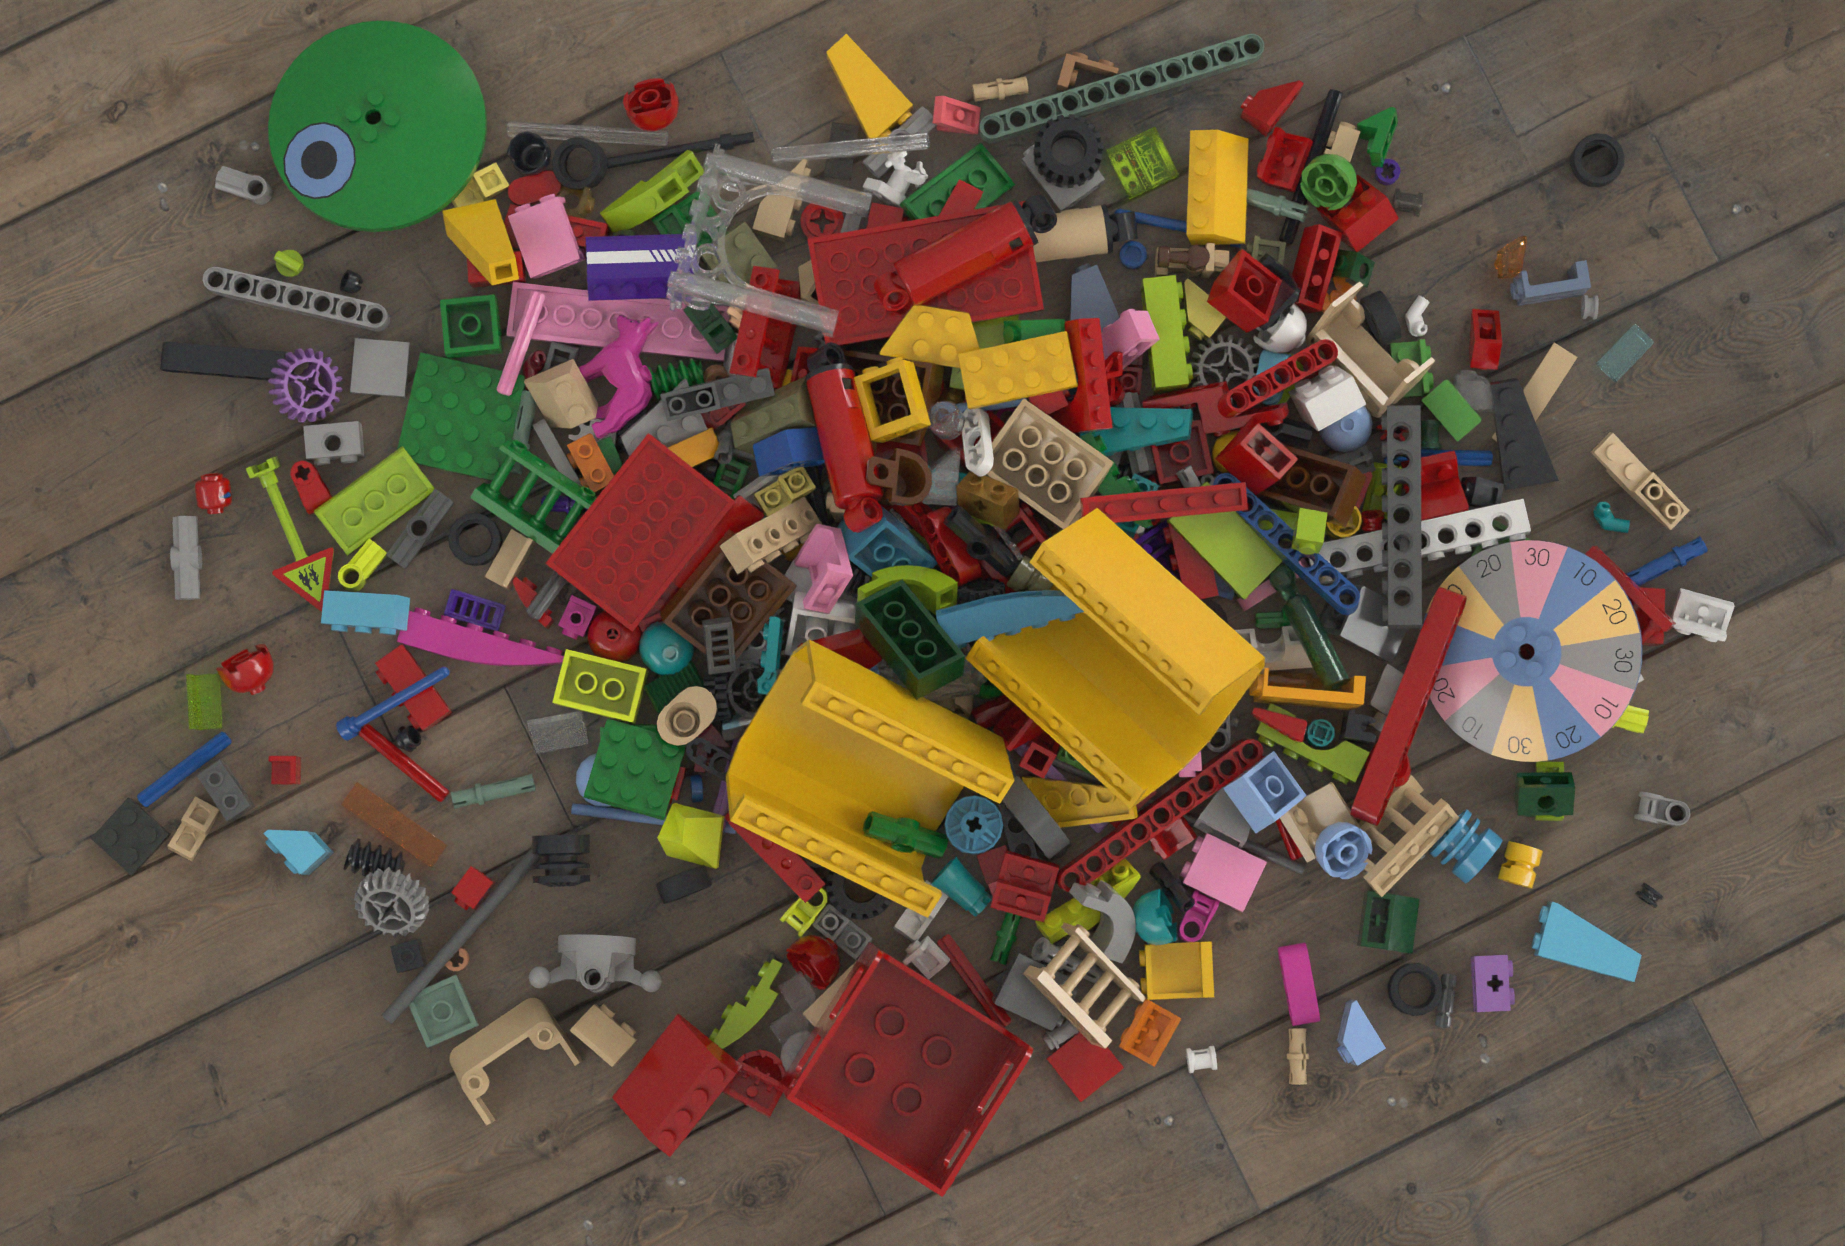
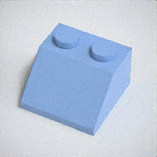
[1336,999,1386,1066]

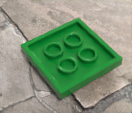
[584,718,687,820]

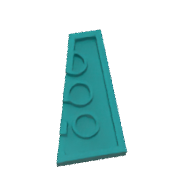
[1080,407,1193,456]

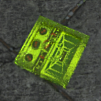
[1106,126,1179,200]

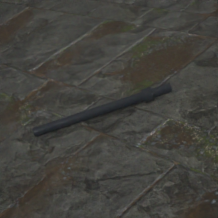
[592,132,755,169]

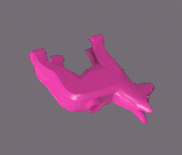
[578,315,659,439]

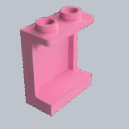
[508,194,586,278]
[794,524,853,614]
[1180,833,1267,912]

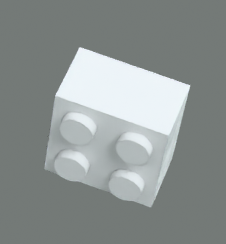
[1289,365,1366,431]

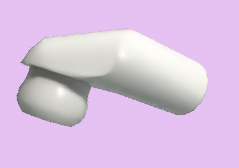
[1405,295,1429,337]

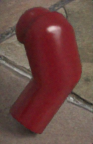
[522,350,547,391]

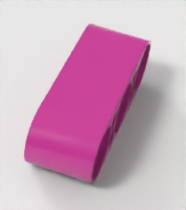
[1278,942,1320,1026]

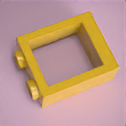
[854,357,931,443]

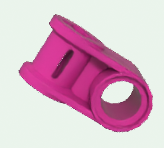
[1178,889,1220,942]

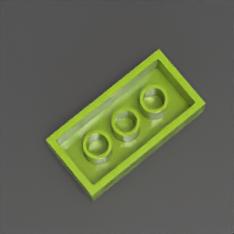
[1140,275,1193,395]

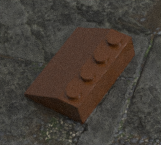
[843,350,945,446]
[659,529,797,665]

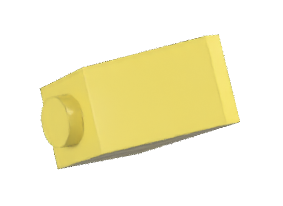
[1183,278,1227,341]

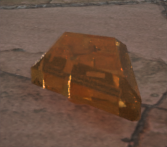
[1494,236,1527,279]

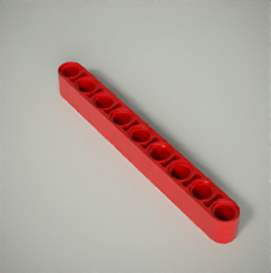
[1350,587,1467,826]
[1056,738,1263,892]

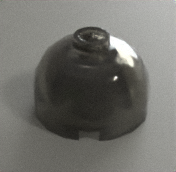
[727,663,767,719]

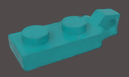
[757,617,784,695]

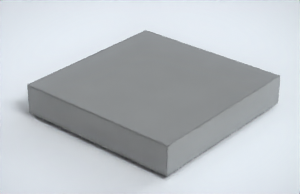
[350,338,410,398]

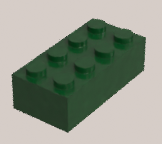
[855,580,965,700]

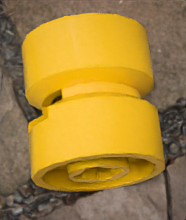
[1325,506,1362,540]
[1498,841,1543,889]

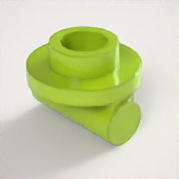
[274,250,304,277]

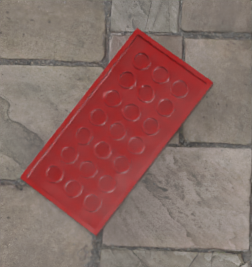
[807,201,1044,346]

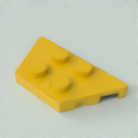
[880,305,980,368]

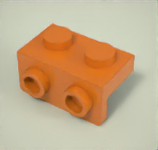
[566,433,614,496]
[1119,999,1182,1067]

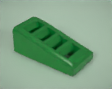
[713,455,751,500]

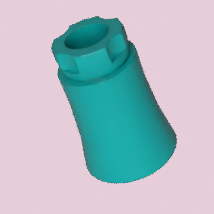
[930,856,993,917]

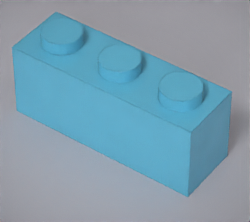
[321,590,410,635]

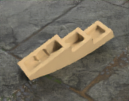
[1491,343,1578,442]

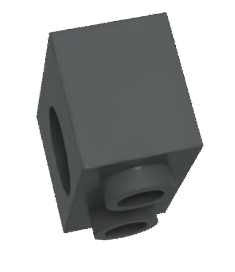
[197,760,255,822]

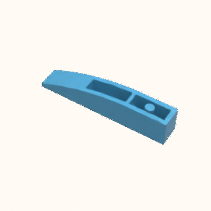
[936,590,1084,649]

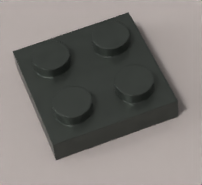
[91,798,170,876]

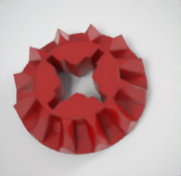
[800,200,844,238]

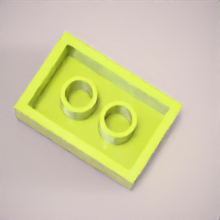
[552,649,649,724]

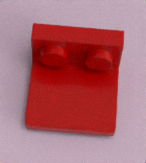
[1401,450,1469,521]

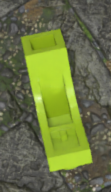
[858,565,958,615]

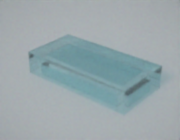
[1596,324,1655,383]

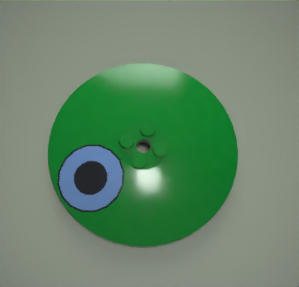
[268,21,487,232]

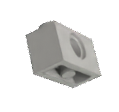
[303,421,365,466]

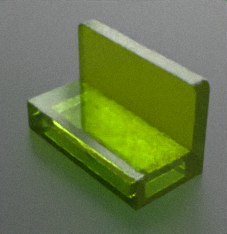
[186,673,222,731]

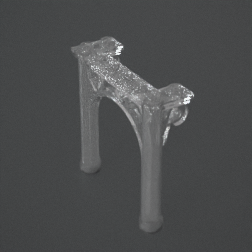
[666,143,874,337]

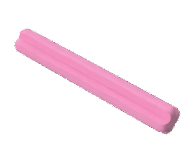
[497,291,545,396]

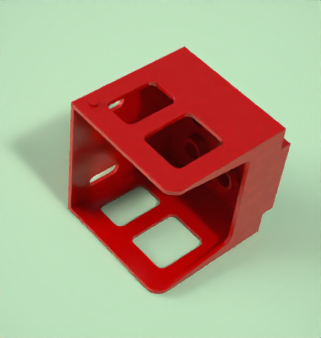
[779,942,1034,1197]

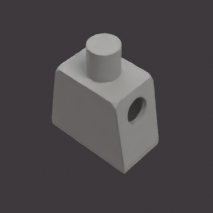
[1367,664,1432,733]
[1193,786,1251,849]

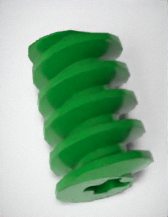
[647,358,705,400]

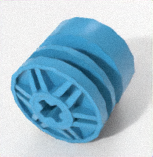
[945,795,1003,855]
[1429,809,1503,884]

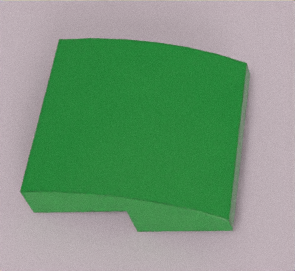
[652,190,727,257]

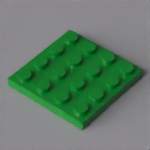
[397,352,526,481]

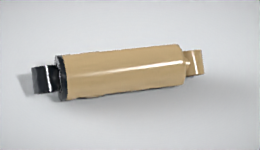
[1033,204,1138,262]

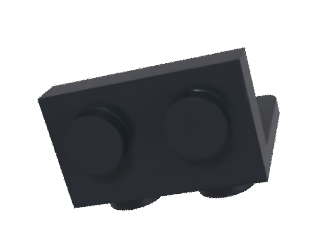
[1258,252,1300,331]

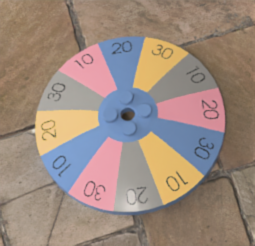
[1422,540,1643,762]

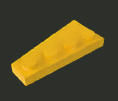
[1022,776,1138,828]

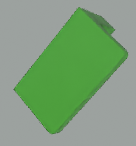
[1422,379,1482,442]

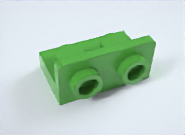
[1389,339,1434,398]

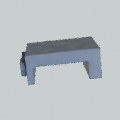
[1510,260,1591,306]

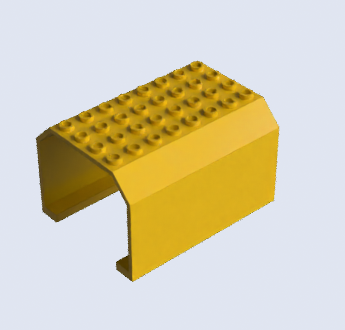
[965,508,1265,809]
[726,639,1014,918]

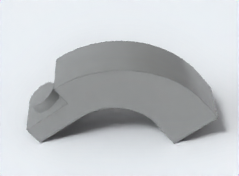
[1069,880,1136,963]

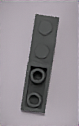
[660,367,775,421]

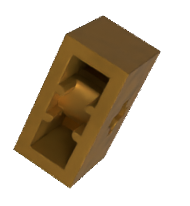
[956,471,1020,530]

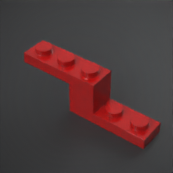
[1142,381,1289,436]

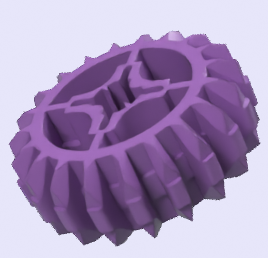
[268,348,343,422]

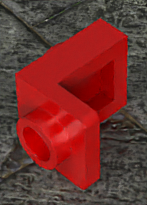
[1150,816,1198,860]

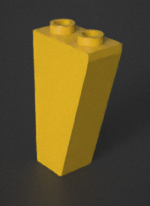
[826,34,913,146]
[442,199,519,285]

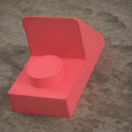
[933,96,981,134]

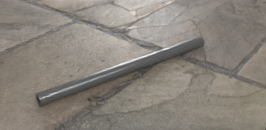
[381,849,541,1024]

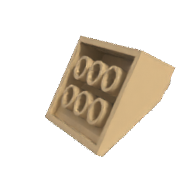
[987,398,1114,529]

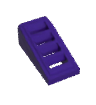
[444,589,506,631]

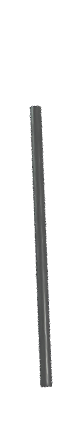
[1052,756,1306,875]

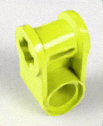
[780,887,829,937]

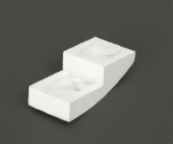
[893,880,948,942]

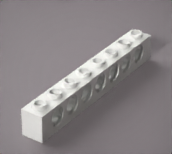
[1308,499,1531,585]

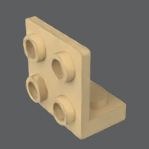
[1280,782,1360,863]

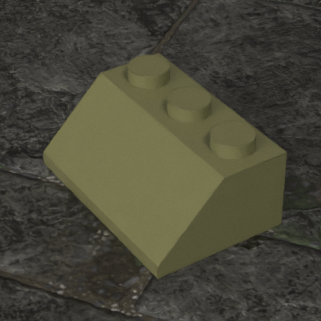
[730,376,816,456]

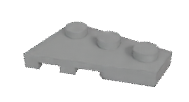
[620,379,707,457]

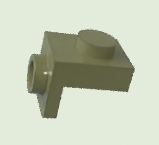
[1246,236,1286,265]

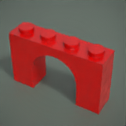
[1048,318,1112,435]

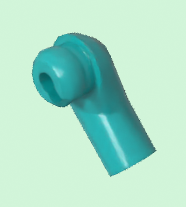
[1593,501,1630,533]

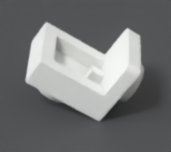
[902,936,950,979]

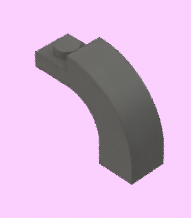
[1002,776,1072,862]

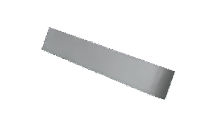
[203,267,390,332]

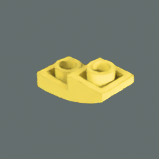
[754,467,816,517]

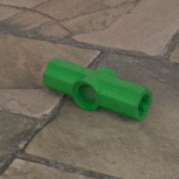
[863,811,948,859]

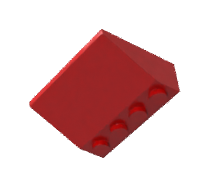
[612,1014,743,1157]

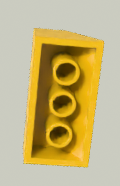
[1186,130,1249,245]

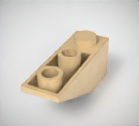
[752,159,811,242]

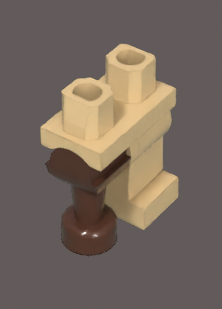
[1154,243,1229,279]

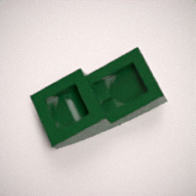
[682,293,737,354]

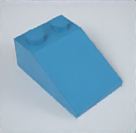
[843,506,938,577]

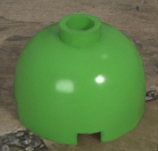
[1300,154,1357,210]

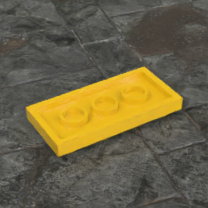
[958,331,1078,409]

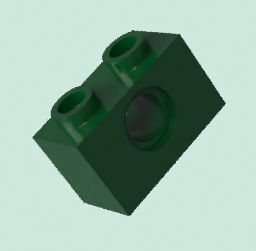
[1514,772,1575,817]

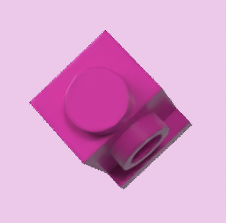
[558,595,598,640]

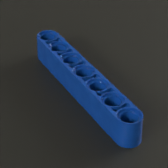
[1213,473,1360,615]

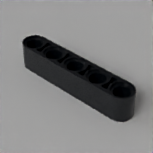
[160,342,295,381]

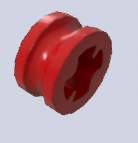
[1360,509,1385,532]

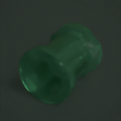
[1421,420,1442,450]

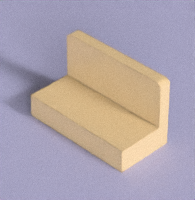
[485,529,536,591]

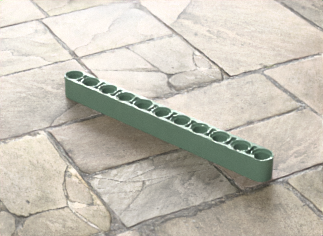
[979,34,1264,144]

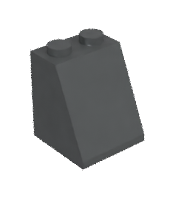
[1314,583,1409,663]
[992,950,1079,1031]

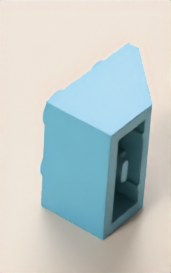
[263,830,334,875]

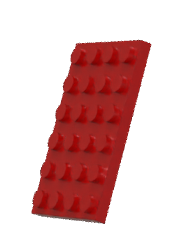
[545,433,735,632]

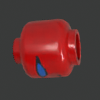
[195,473,232,514]

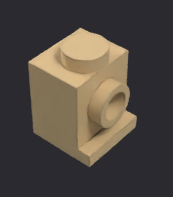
[1323,122,1360,162]

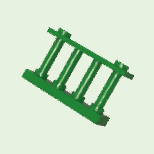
[470,439,597,554]

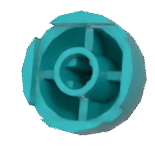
[639,621,694,676]
[1133,889,1178,946]

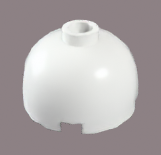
[1253,303,1307,353]

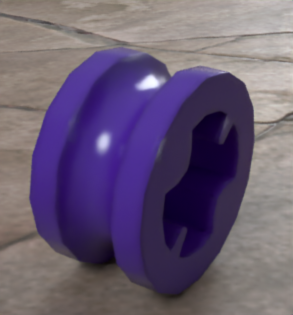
[1375,159,1400,185]

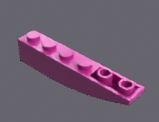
[397,607,564,667]

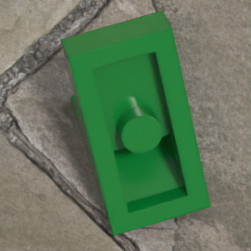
[1357,107,1398,168]

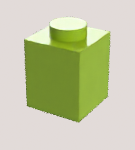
[1291,508,1327,555]

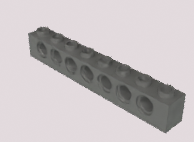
[1382,405,1422,629]

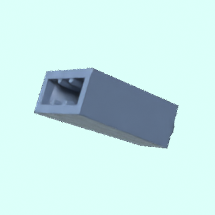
[1070,263,1120,333]

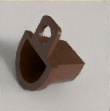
[866,448,932,506]

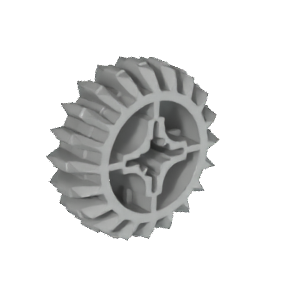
[1191,334,1259,406]
[354,867,429,938]

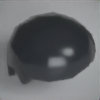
[507,131,551,176]

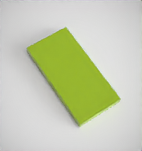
[314,446,435,556]
[1167,482,1282,600]

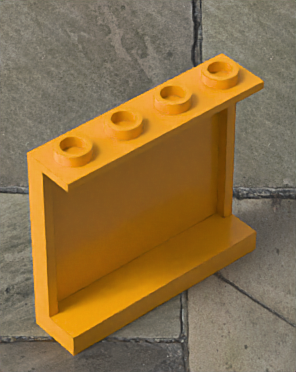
[1249,668,1366,710]

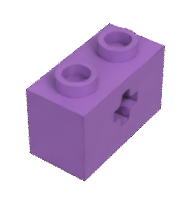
[1471,955,1515,1012]

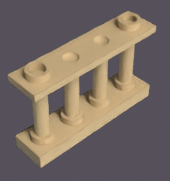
[1358,774,1459,897]
[1023,923,1146,1049]

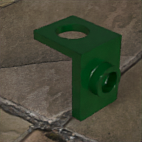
[1331,249,1375,288]

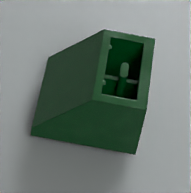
[1357,891,1420,954]

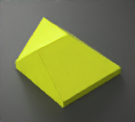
[657,803,724,869]

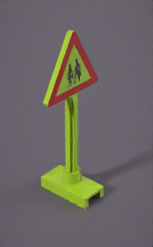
[246,456,334,612]

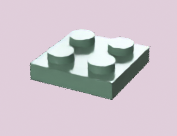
[409,975,479,1048]

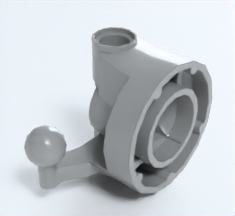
[529,934,662,994]

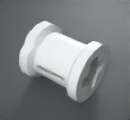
[1186,1046,1217,1073]

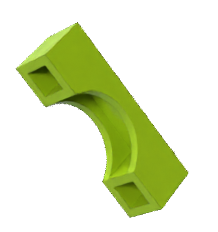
[1254,703,1370,785]

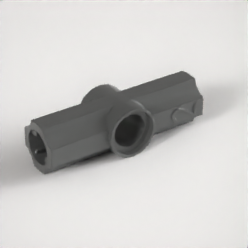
[386,489,454,569]

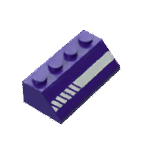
[586,234,698,301]

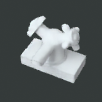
[863,150,928,215]

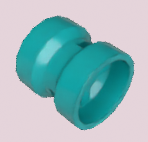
[1305,719,1335,748]

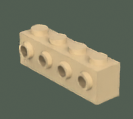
[720,497,822,574]

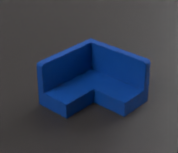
[753,428,825,477]

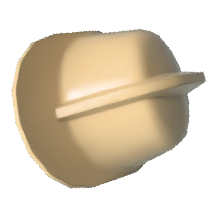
[657,686,717,746]

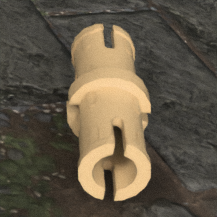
[972,76,1028,102]
[1287,1028,1309,1085]

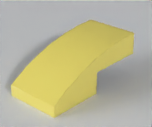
[452,162,509,208]

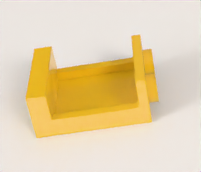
[1139,941,1214,1000]

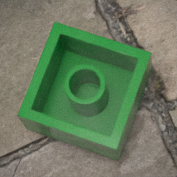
[440,294,503,359]

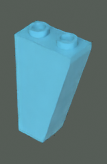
[1531,902,1642,982]

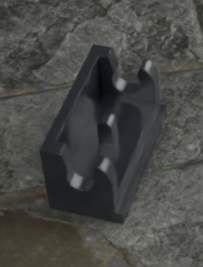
[1339,710,1376,745]

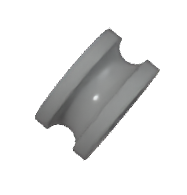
[1581,295,1599,320]

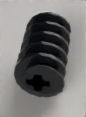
[344,838,405,877]

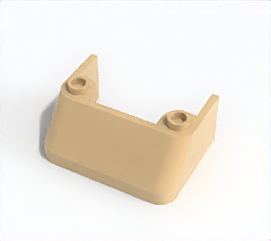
[1306,281,1435,418]
[450,998,583,1126]

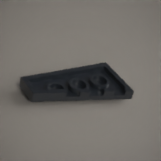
[1489,378,1559,490]

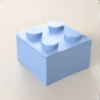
[1223,751,1306,833]

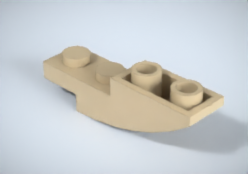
[1591,432,1690,530]

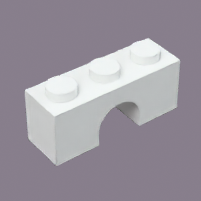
[1235,625,1313,671]

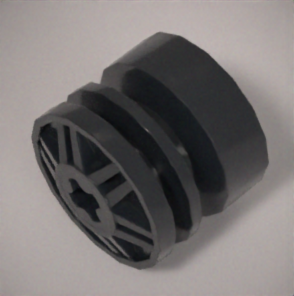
[532,834,590,887]

